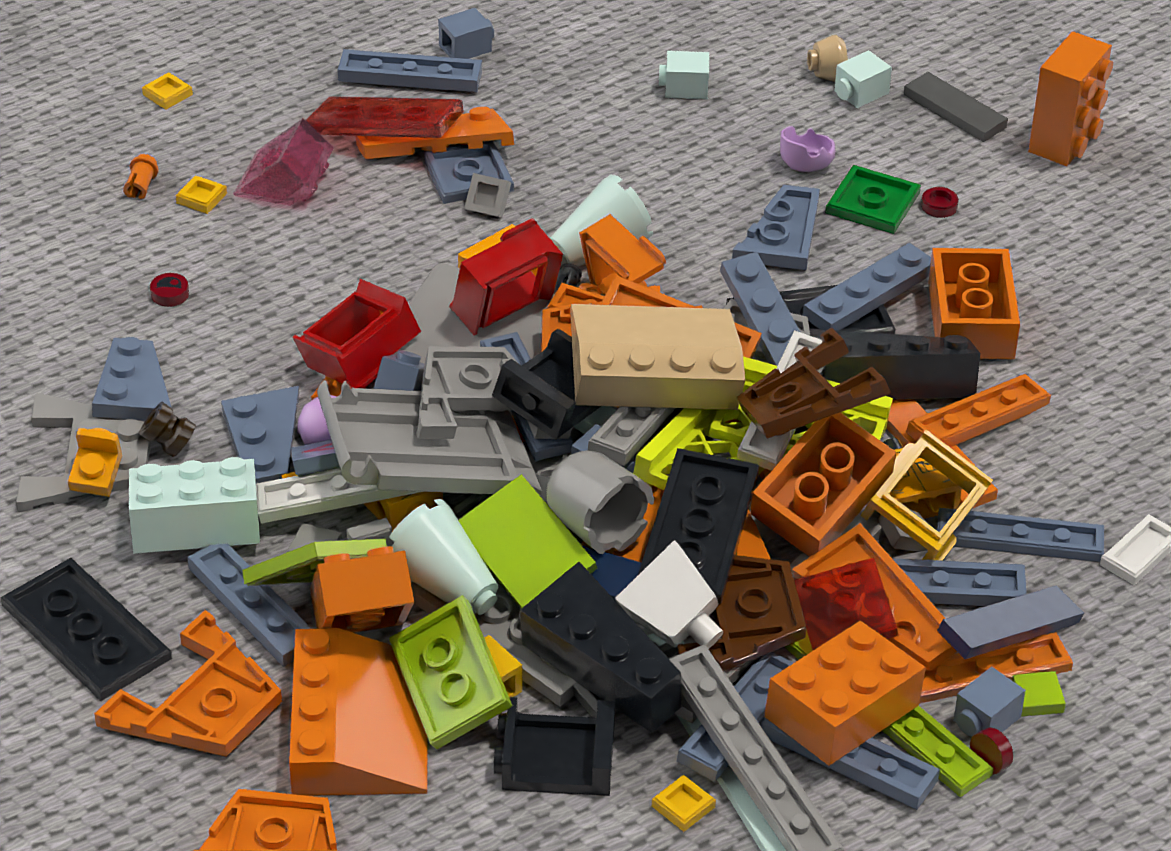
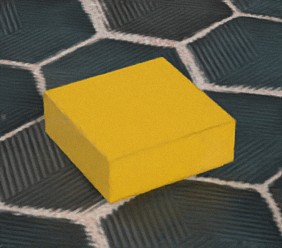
[142,72,193,110]
[175,175,227,214]
[651,775,716,832]

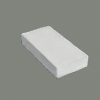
[1100,514,1171,585]

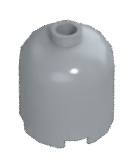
[546,450,654,554]

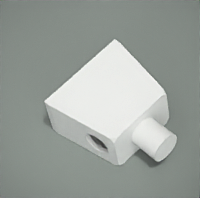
[615,540,724,649]

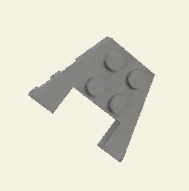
[417,346,572,439]
[16,393,151,512]

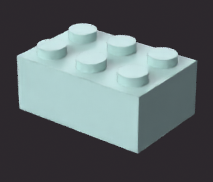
[129,457,260,554]

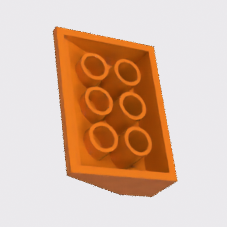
[289,628,428,796]

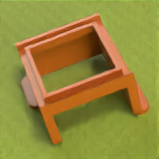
[579,214,666,296]

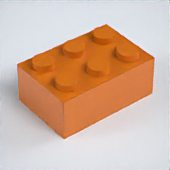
[1028,31,1113,166]
[928,248,1020,359]
[751,412,897,557]
[310,546,414,633]
[764,620,926,766]

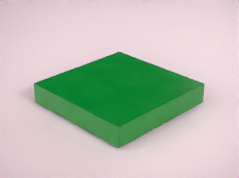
[825,165,921,234]

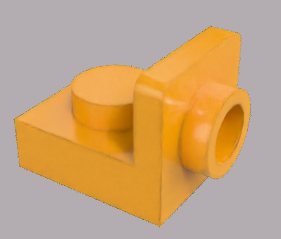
[68,428,122,497]

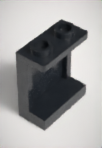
[492,329,601,440]
[494,697,615,796]

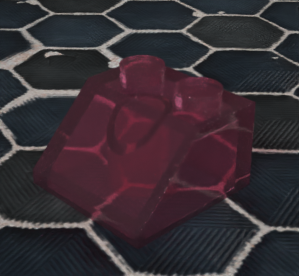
[233,118,334,206]

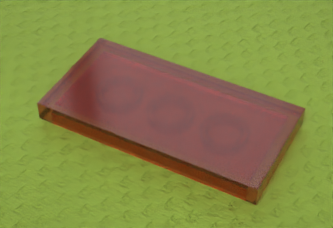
[303,96,464,138]

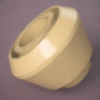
[807,35,848,82]

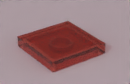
[794,557,899,651]

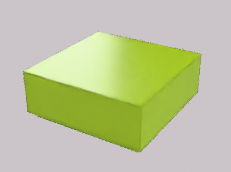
[1012,671,1066,717]

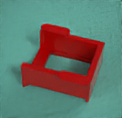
[449,218,563,336]
[292,279,421,389]

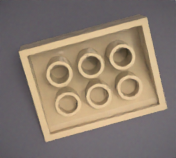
[570,304,745,410]

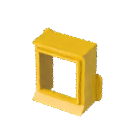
[861,430,993,561]

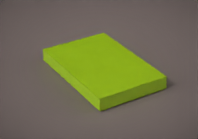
[458,474,598,609]
[242,539,387,586]
[388,595,513,749]

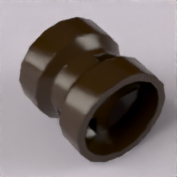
[139,401,196,457]

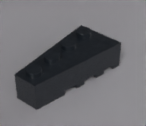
[809,329,980,400]
[520,562,681,733]

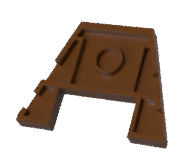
[736,328,891,439]
[677,555,806,672]

